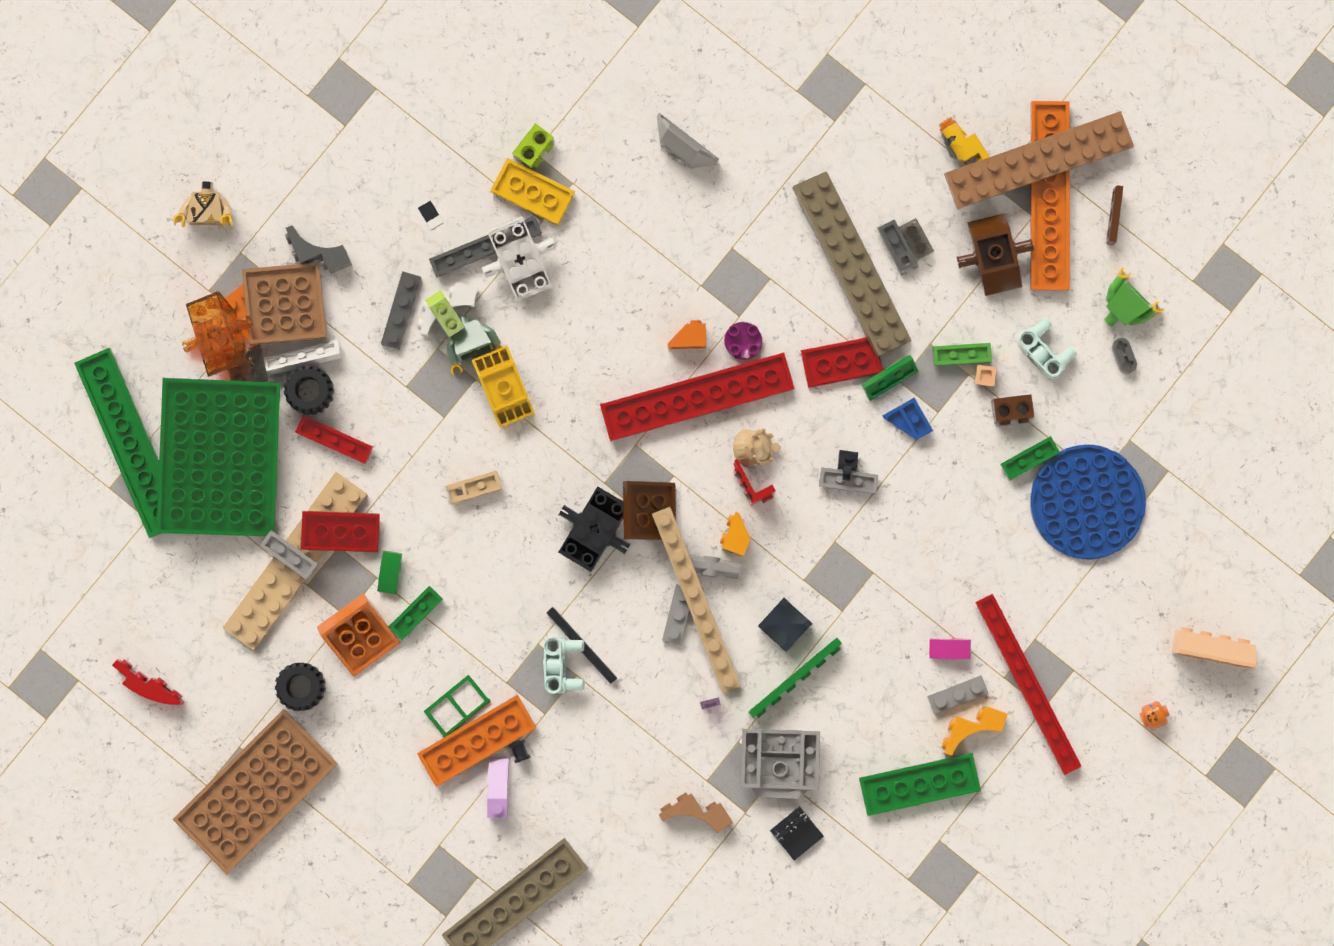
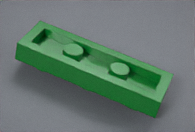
[861,355,919,401]
[1000,436,1060,481]
[388,586,443,640]

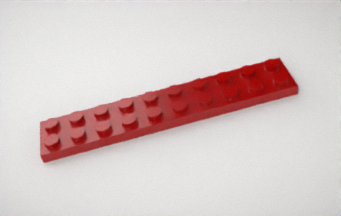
[600,352,795,442]

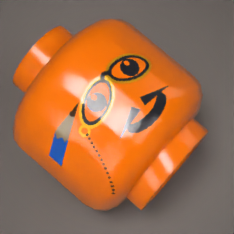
[1139,701,1170,730]

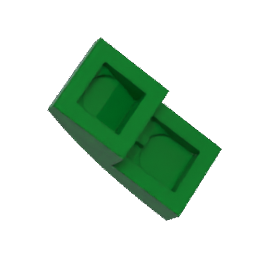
[377,550,403,594]

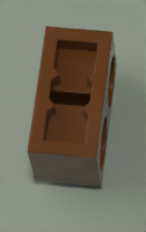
[991,394,1034,426]

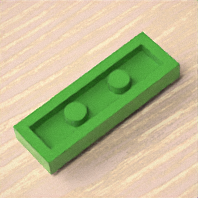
[933,343,992,366]

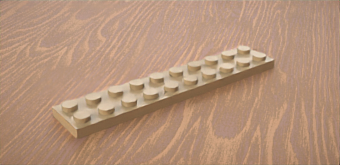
[223,472,368,651]

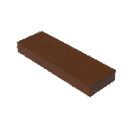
[1106,185,1124,245]

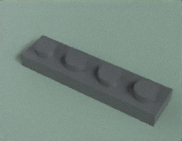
[381,271,421,350]

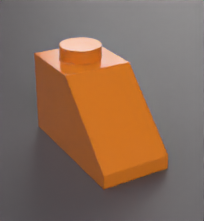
[668,320,706,349]

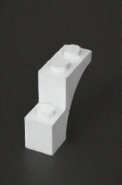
[418,282,479,337]

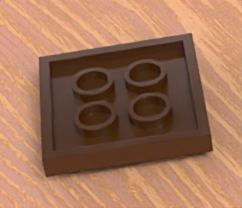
[623,481,676,540]

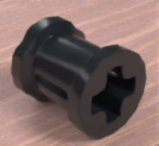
[508,739,531,763]

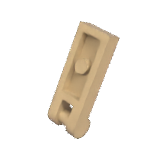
[445,470,502,505]

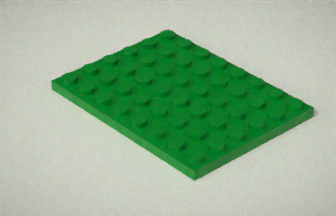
[156,377,280,536]

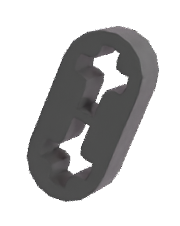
[1112,338,1137,374]

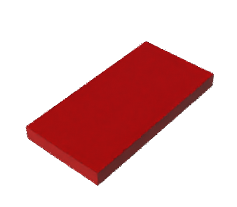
[801,337,883,388]
[300,511,380,552]

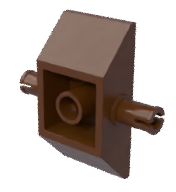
[956,213,1034,296]

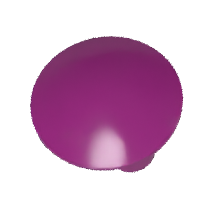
[724,322,762,360]

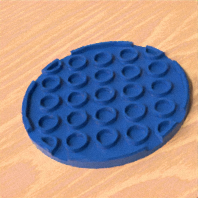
[1030,444,1146,560]

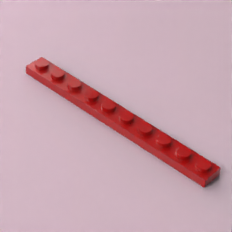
[975,593,1082,775]

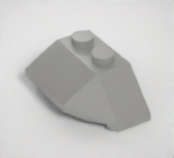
[657,112,719,169]

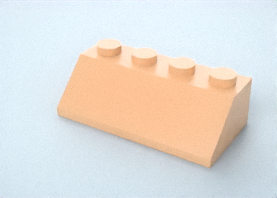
[1172,627,1256,668]

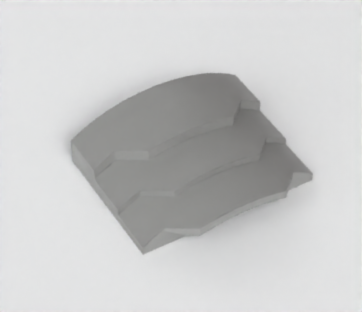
[741,729,820,799]

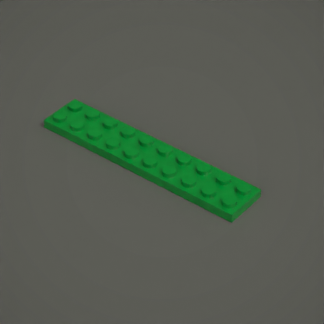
[74,348,161,538]

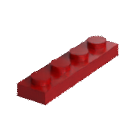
[295,415,373,464]

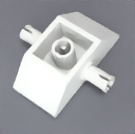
[482,217,557,302]

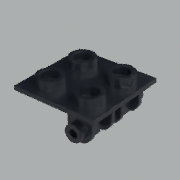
[770,806,824,861]

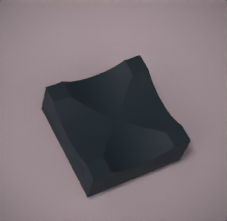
[758,598,813,652]

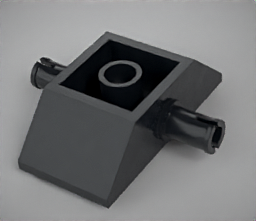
[558,486,631,572]

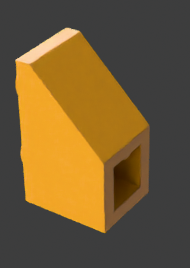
[720,512,750,557]

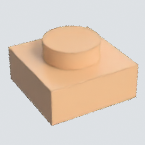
[974,365,997,387]

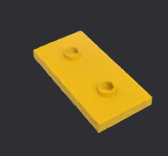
[490,158,575,226]

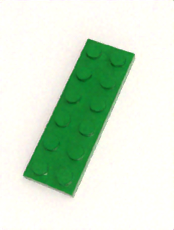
[859,753,981,816]

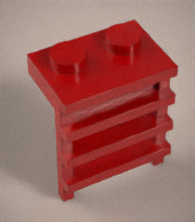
[733,459,776,506]

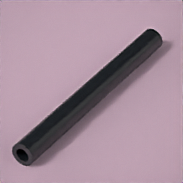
[546,607,617,684]

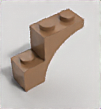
[659,792,733,833]

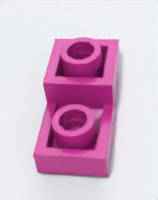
[929,638,971,659]

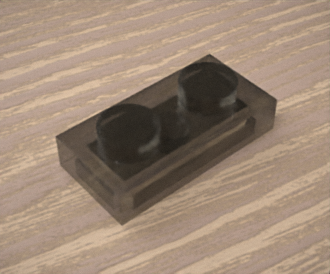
[899,218,934,261]

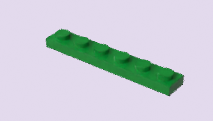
[748,638,842,718]

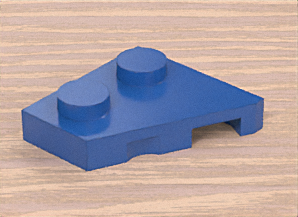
[882,397,933,440]

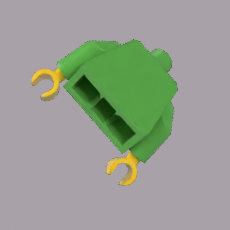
[1104,268,1164,327]

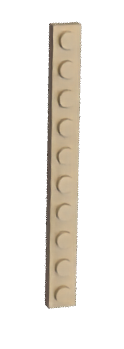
[652,507,741,693]

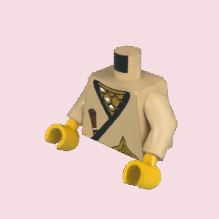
[173,181,234,228]

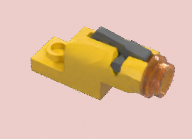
[939,117,990,164]

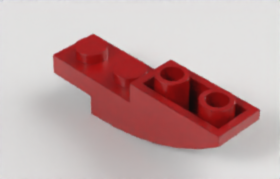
[112,659,184,705]

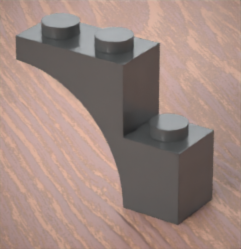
[285,225,352,274]

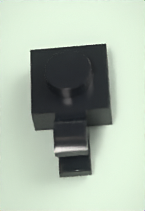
[837,450,858,481]

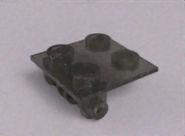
[225,345,268,382]

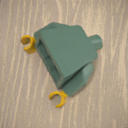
[447,315,503,375]

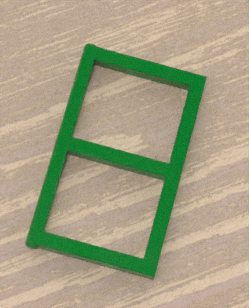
[424,675,491,738]

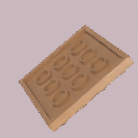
[242,262,327,346]

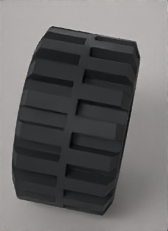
[284,365,334,415]
[275,662,326,711]

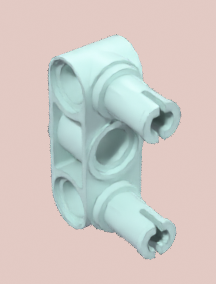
[1017,317,1078,379]
[543,637,585,694]

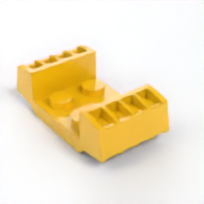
[472,346,535,428]

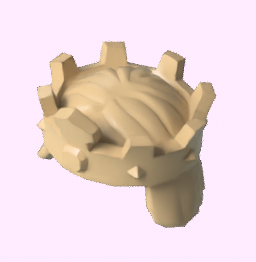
[733,428,781,467]

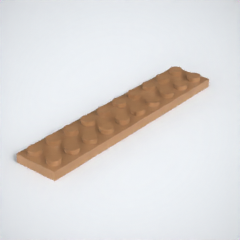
[944,111,1134,210]

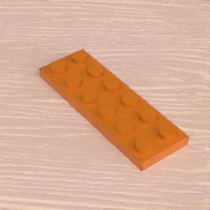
[417,695,537,787]

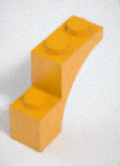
[941,706,1008,756]

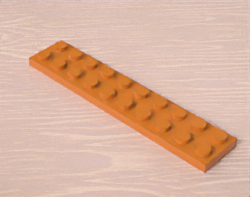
[1030,101,1070,291]

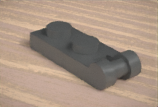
[877,219,919,276]

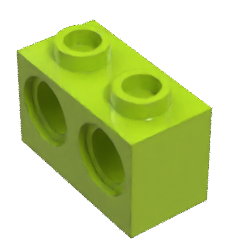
[512,123,554,170]
[425,290,465,337]

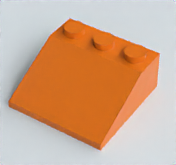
[317,593,400,677]

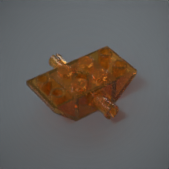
[182,291,253,377]

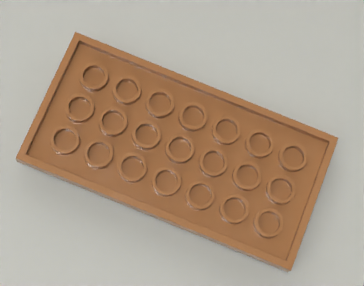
[172,709,338,875]

